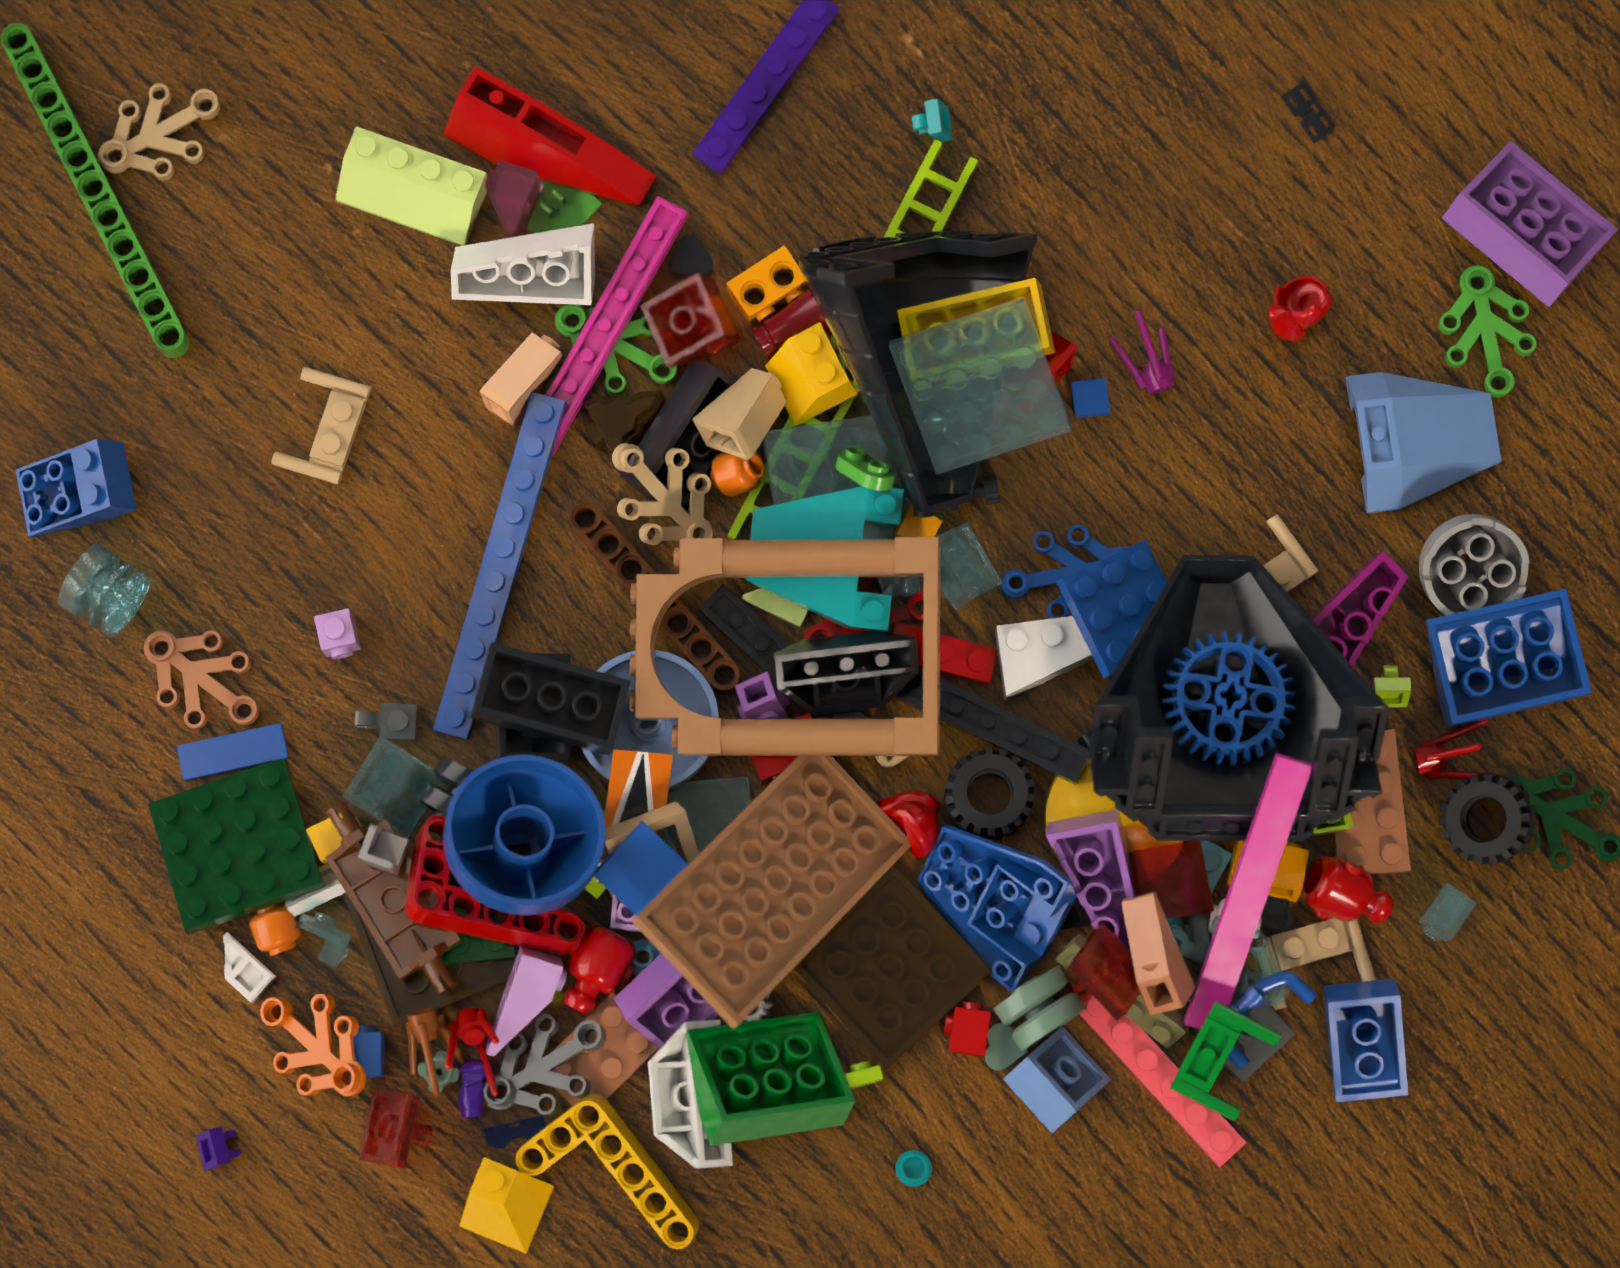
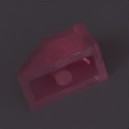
[485,160,544,238]

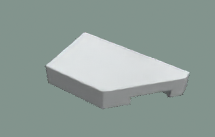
[223,932,277,1003]

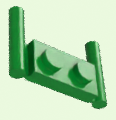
[1170,1001,1282,1121]

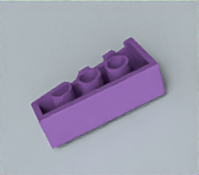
[1045,809,1138,963]

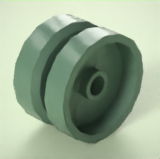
[993,966,1087,1052]

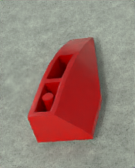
[443,66,657,207]

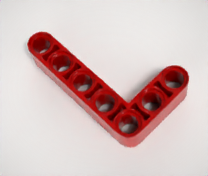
[405,815,585,955]

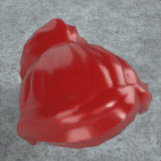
[1268,276,1333,342]
[876,790,941,858]

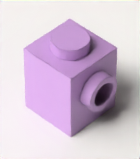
[314,608,361,659]

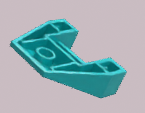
[745,486,904,632]

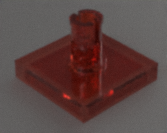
[1129,841,1214,920]
[1067,923,1141,1021]
[359,1089,433,1169]

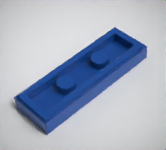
[177,723,289,782]

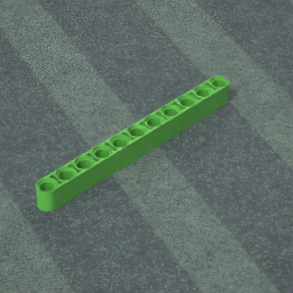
[1,23,190,359]

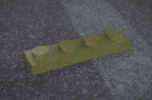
[1055,934,1190,1049]

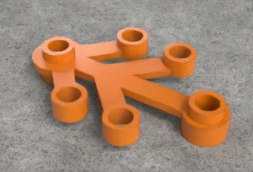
[260,994,366,1096]

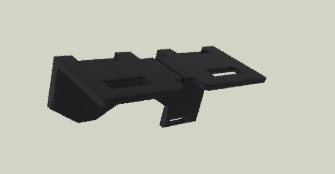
[1280,75,1336,144]

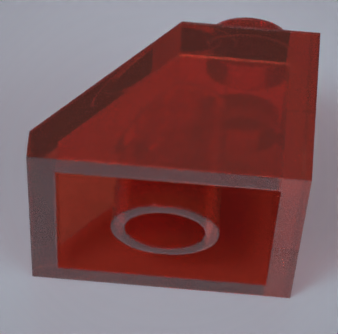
[640,273,741,368]

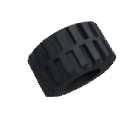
[944,747,1035,841]
[1439,774,1537,864]

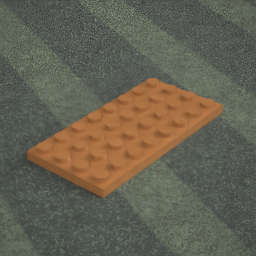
[631,756,911,1029]

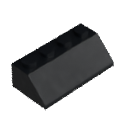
[619,359,735,514]

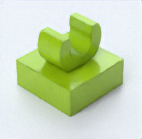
[1372,665,1411,707]

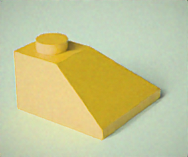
[459,1157,554,1254]

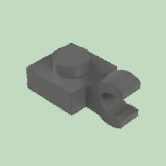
[354,703,418,742]

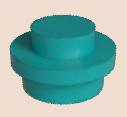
[895,1150,932,1187]

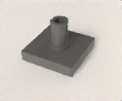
[1192,980,1295,1083]

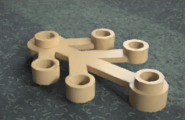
[98,83,220,181]
[612,443,712,545]

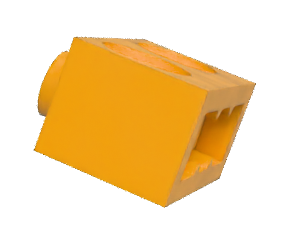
[726,245,808,326]

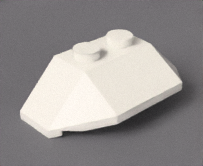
[648,1020,733,1169]

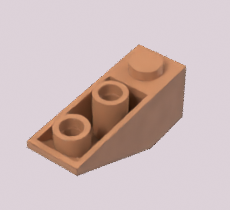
[1121,892,1196,1015]

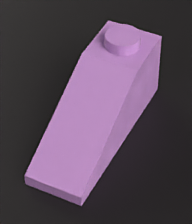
[485,947,567,1057]

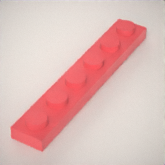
[1079,989,1246,1168]

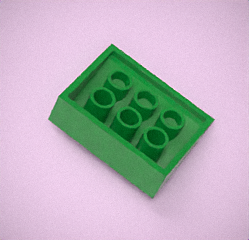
[686,1011,855,1146]

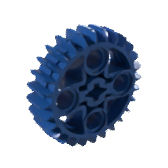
[1161,631,1296,765]

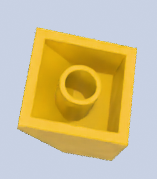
[765,322,858,427]

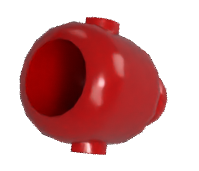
[1303,855,1394,923]
[563,925,636,1016]

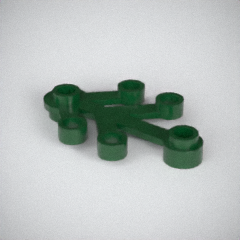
[1506,768,1620,871]

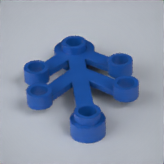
[1001,525,1126,619]

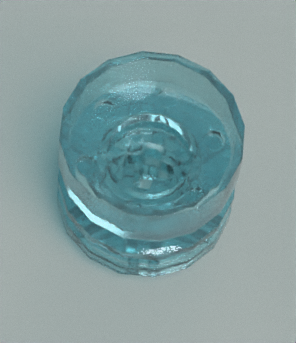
[58,543,151,638]

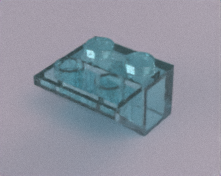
[342,736,442,838]

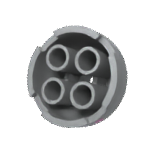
[1419,514,1530,616]

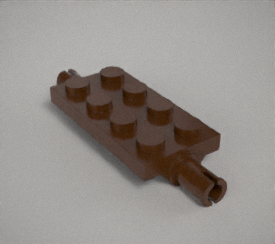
[324,801,462,996]

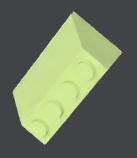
[335,126,490,246]

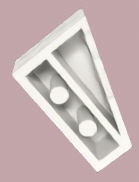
[995,616,1094,702]

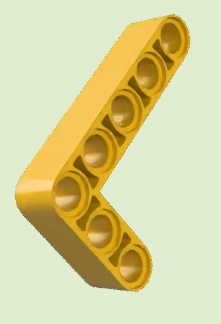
[516,1094,699,1249]

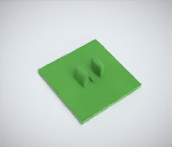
[505,178,602,234]

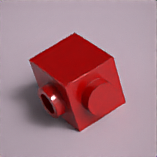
[943,1002,991,1058]

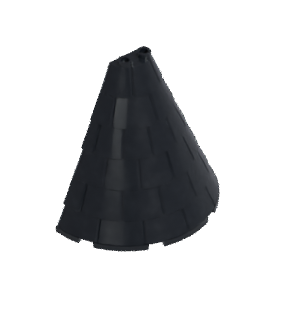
[799,231,1037,517]

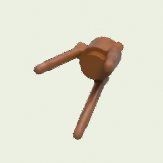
[405,1007,467,1097]

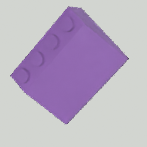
[1442,141,1618,307]

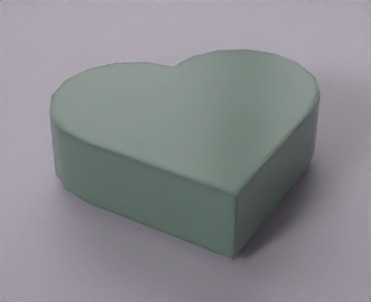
[984,1023,1029,1071]

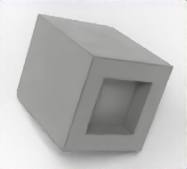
[358,824,410,875]

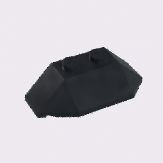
[774,631,919,715]

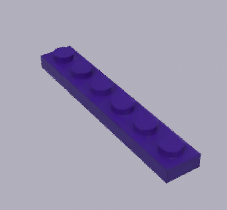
[693,0,839,176]

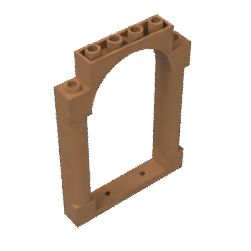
[629,537,941,756]

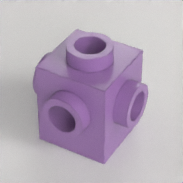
[735,672,791,719]

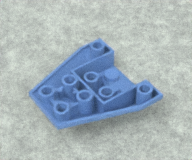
[1346,372,1501,514]

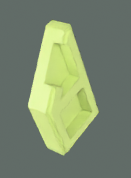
[741,588,809,629]

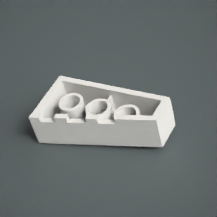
[451,223,595,305]

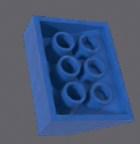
[1426,589,1592,728]

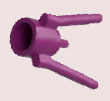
[1108,310,1176,395]

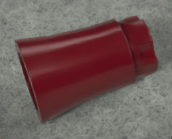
[752,289,831,359]

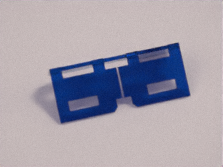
[482,1115,546,1149]

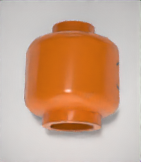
[710,452,764,497]
[249,904,302,956]

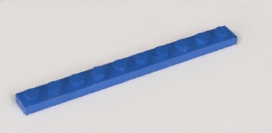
[433,392,567,740]

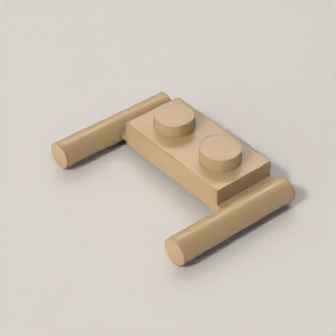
[271,367,371,485]
[1263,514,1319,593]
[1253,918,1376,1011]

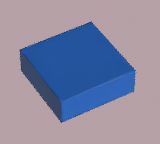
[1071,378,1110,419]

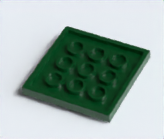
[148,758,325,935]

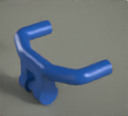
[1228,971,1317,1070]

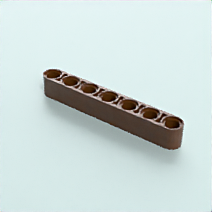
[569,501,741,696]

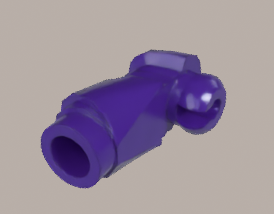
[457,1058,494,1118]

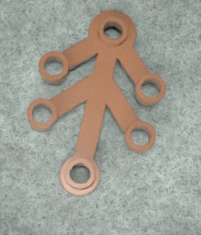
[144,630,259,730]

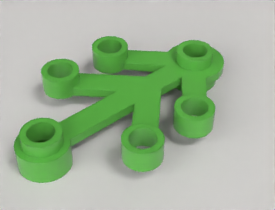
[1438,265,1537,398]
[555,304,677,395]

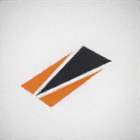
[596,749,673,883]

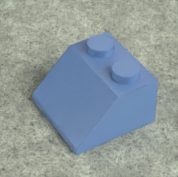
[1003,1026,1111,1133]

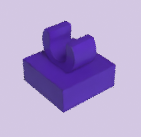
[196,1127,242,1171]

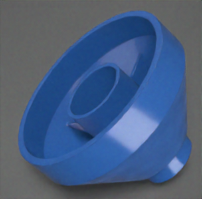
[443,755,605,915]

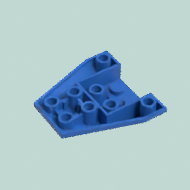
[916,825,1076,992]

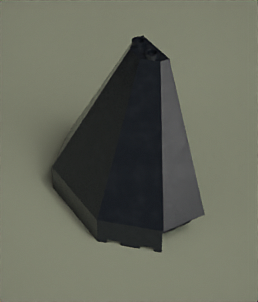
[1088,555,1389,841]

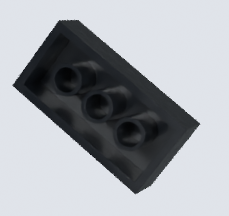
[470,642,631,755]

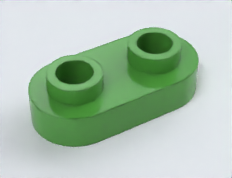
[836,446,895,491]

